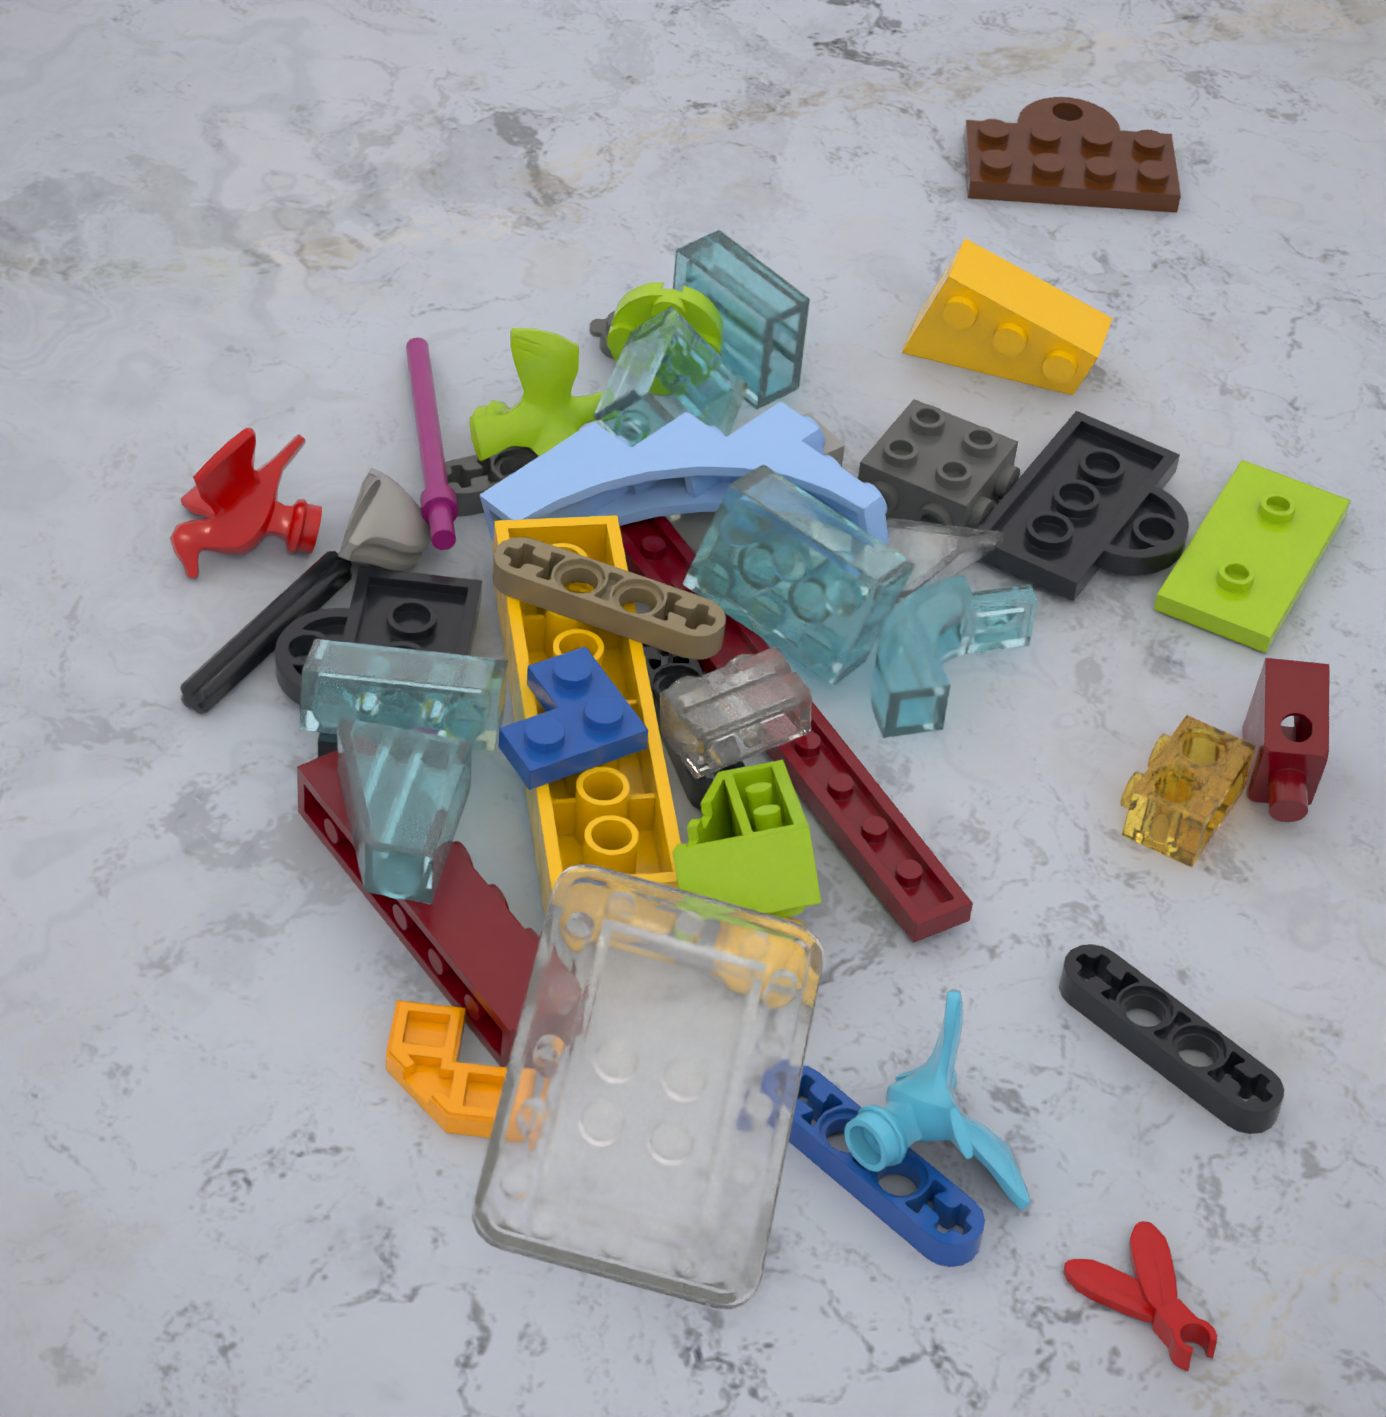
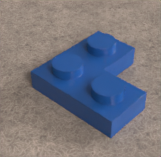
[498,646,648,790]

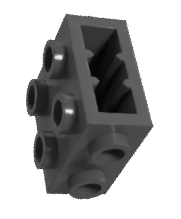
[858,399,1020,551]

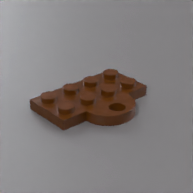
[963,97,1181,213]

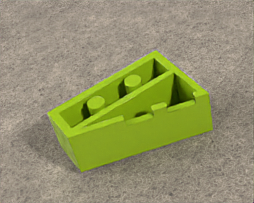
[672,760,822,929]

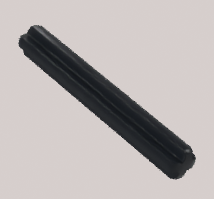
[180,551,352,714]

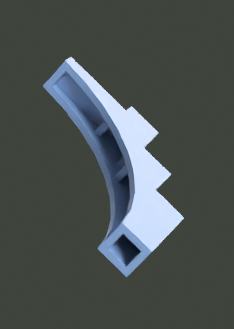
[480,402,889,554]

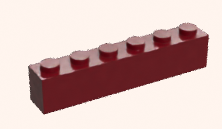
[297,738,584,1069]

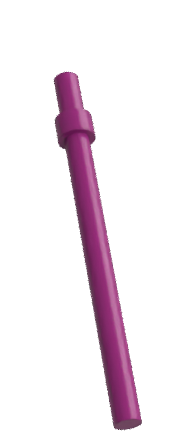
[406,337,458,550]

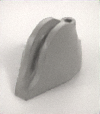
[338,468,431,571]

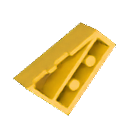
[901,238,1113,395]

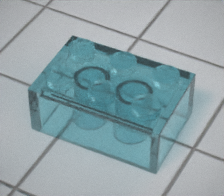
[683,464,916,686]

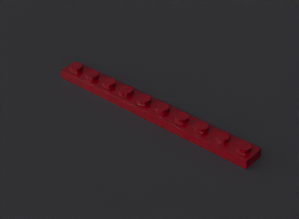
[619,516,973,943]

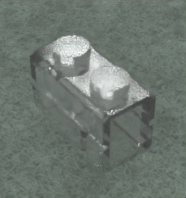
[660,646,812,779]

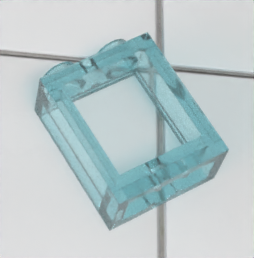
[593,306,749,447]

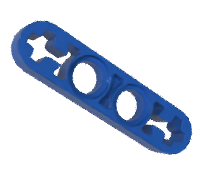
[762,1064,985,1267]

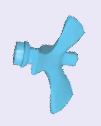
[845,989,1031,1210]

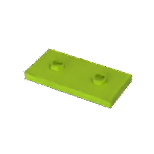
[1153,460,1351,653]

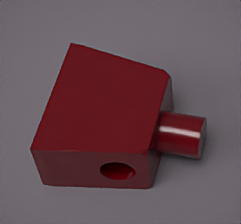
[1242,658,1330,822]

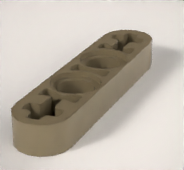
[492,537,726,660]

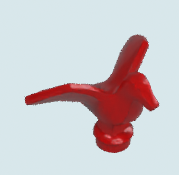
[170,428,322,579]

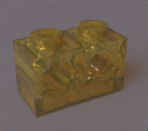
[1120,715,1256,867]

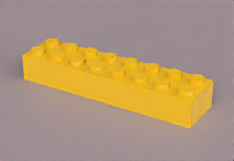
[492,515,684,944]

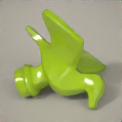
[469,328,620,461]

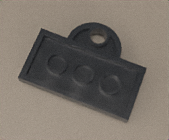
[967,411,1189,601]
[275,567,482,774]

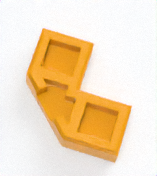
[386,1000,526,1141]

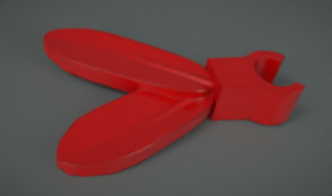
[1063,1221,1217,1371]

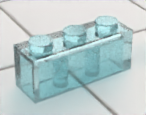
[299,639,508,752]

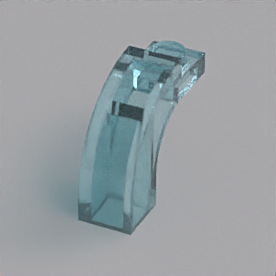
[871,575,1038,738]

